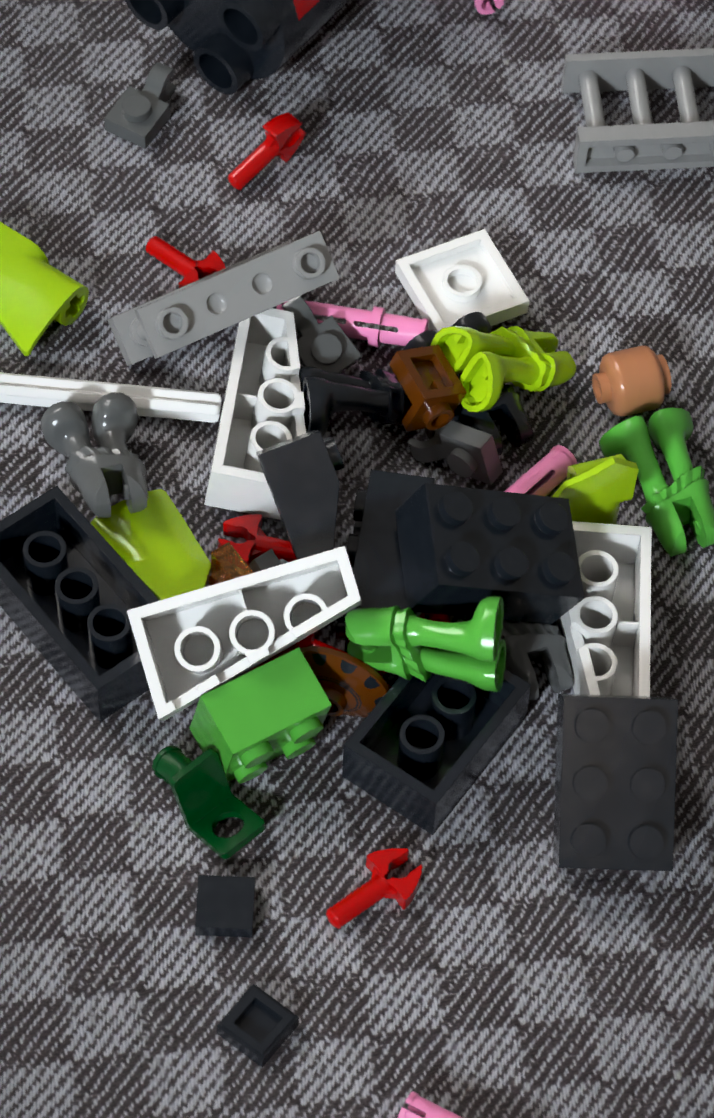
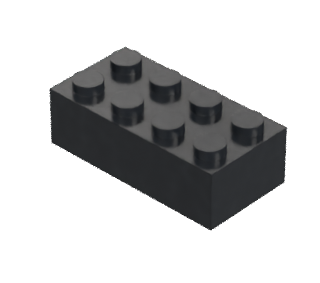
[0,486,160,722]

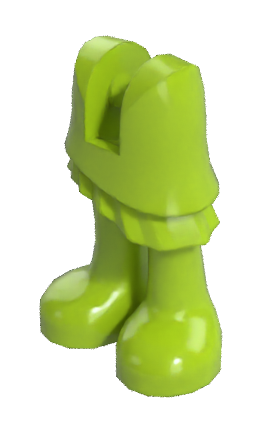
[431,326,576,412]

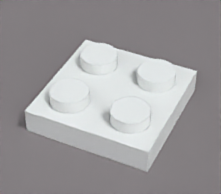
[395,229,529,331]

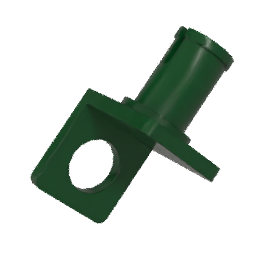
[152,745,266,859]

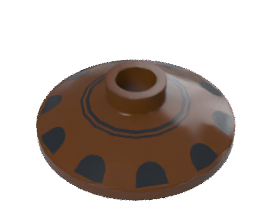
[300,646,390,717]

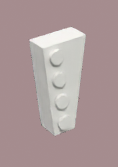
[204,308,306,520]
[556,521,652,696]
[127,546,361,721]

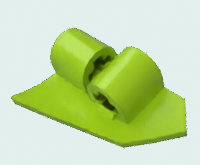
[0,222,89,356]
[552,454,639,524]
[91,489,212,600]

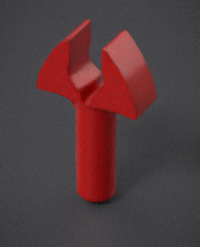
[228,112,306,190]
[145,236,226,288]
[218,514,297,572]
[326,848,422,929]

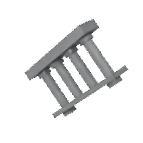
[561,48,714,173]
[107,230,340,366]

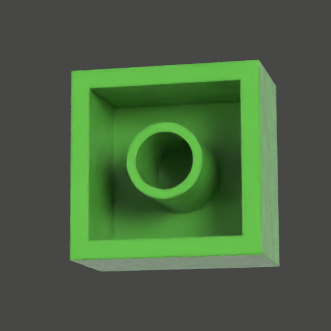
[189,647,332,784]

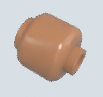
[592,346,672,416]

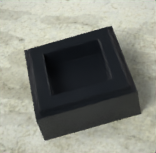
[195,875,255,938]
[217,983,299,1068]

